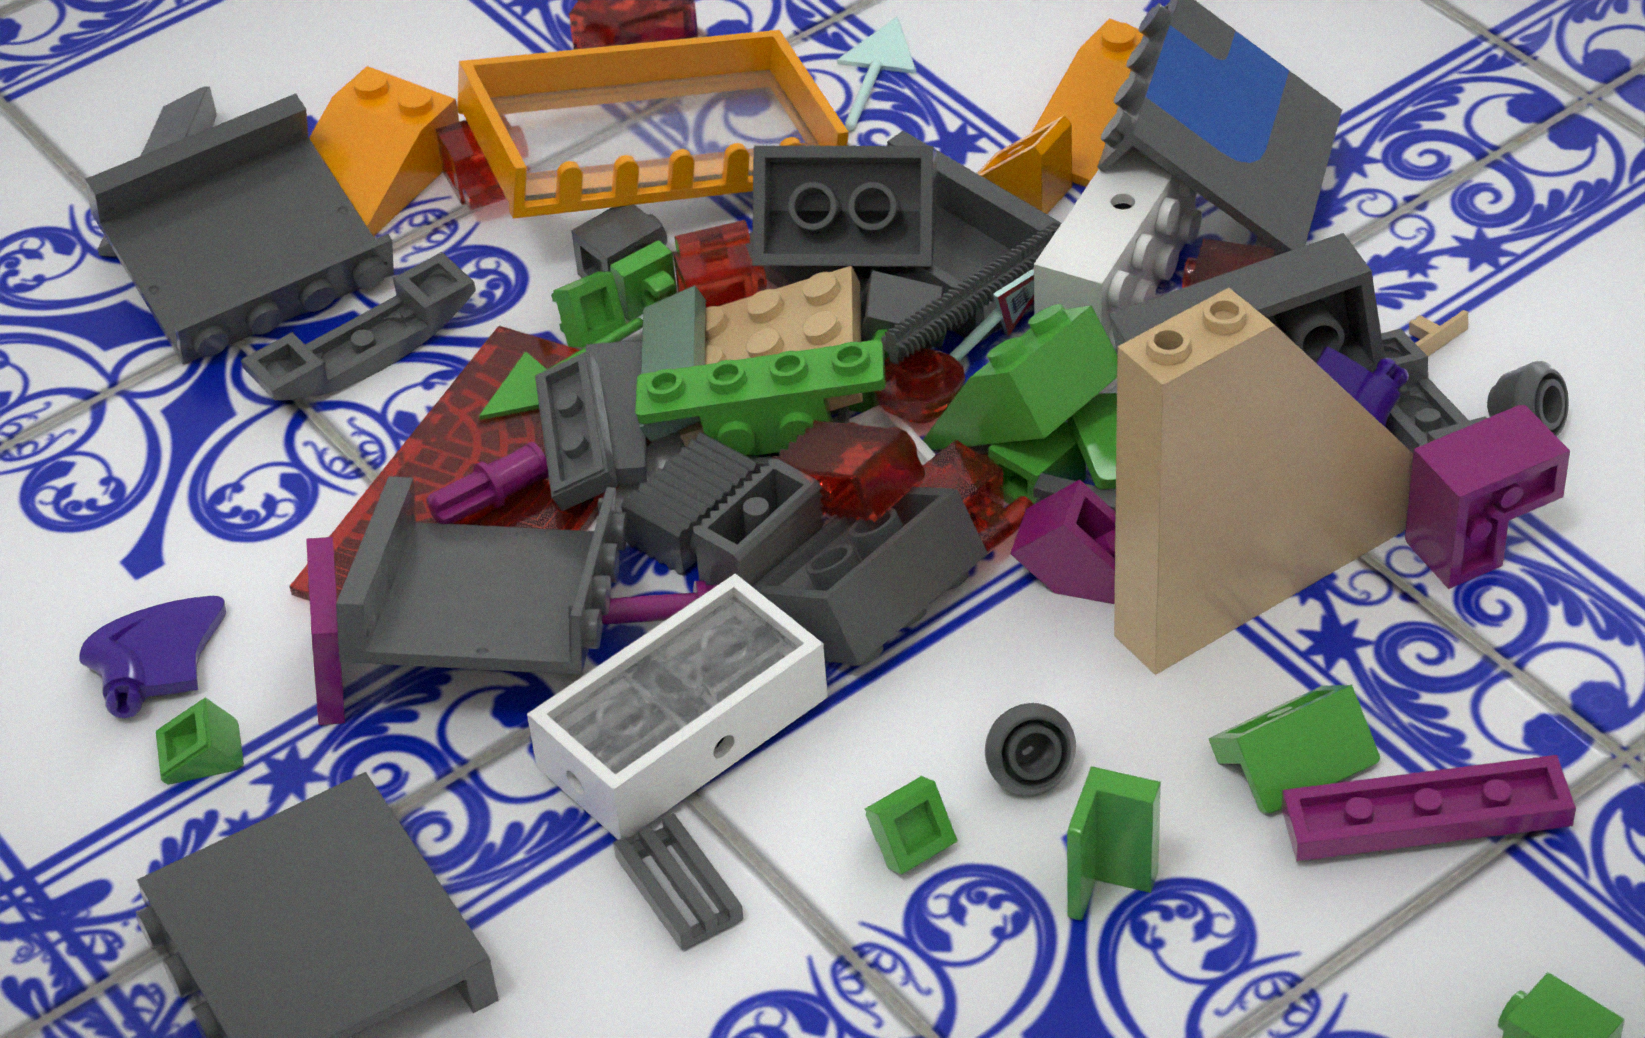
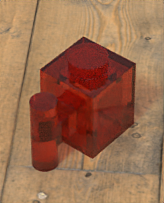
[435,117,532,210]
[673,220,767,308]
[904,440,1034,555]

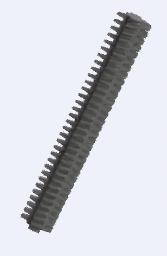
[881,222,1061,365]

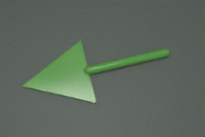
[479,318,643,420]

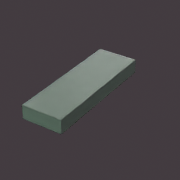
[639,285,706,442]

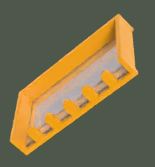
[457,30,849,219]

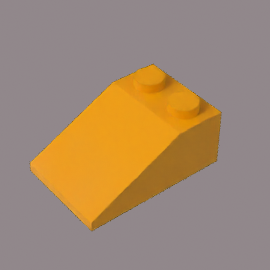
[1031,18,1143,187]
[309,66,464,237]

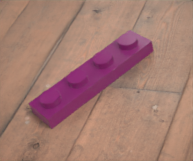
[1281,755,1576,862]

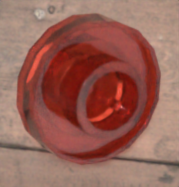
[876,349,965,424]

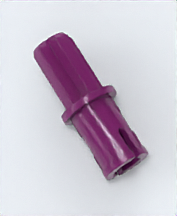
[427,442,549,524]

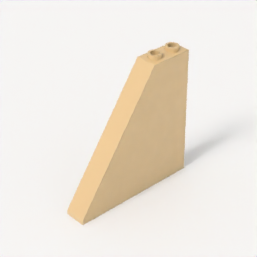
[1114,288,1413,675]

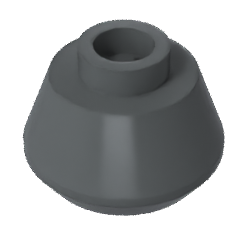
[1487,361,1569,436]
[985,703,1076,795]

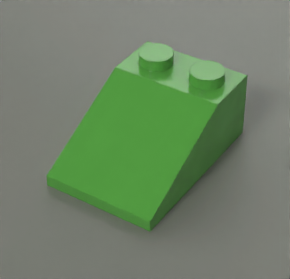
[923,304,1117,450]

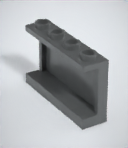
[853,131,1062,346]

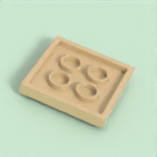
[680,266,862,447]

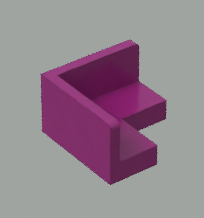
[1405,405,1570,589]

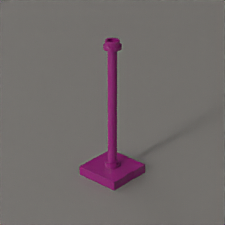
[306,537,718,725]

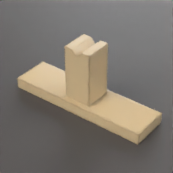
[1409,310,1468,356]

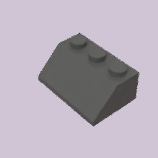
[752,146,937,267]
[752,485,988,666]

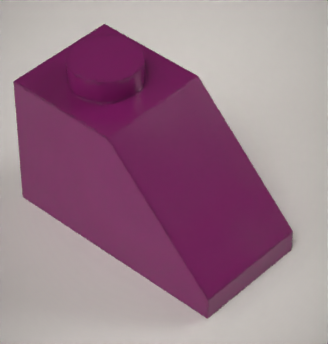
[1010,479,1116,604]

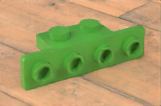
[635,340,886,456]

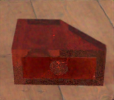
[569,0,699,50]

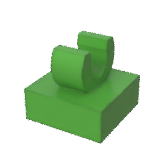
[610,240,677,321]
[551,272,626,347]
[865,776,958,875]

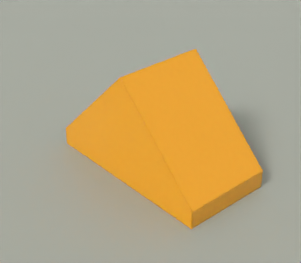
[977,115,1072,214]

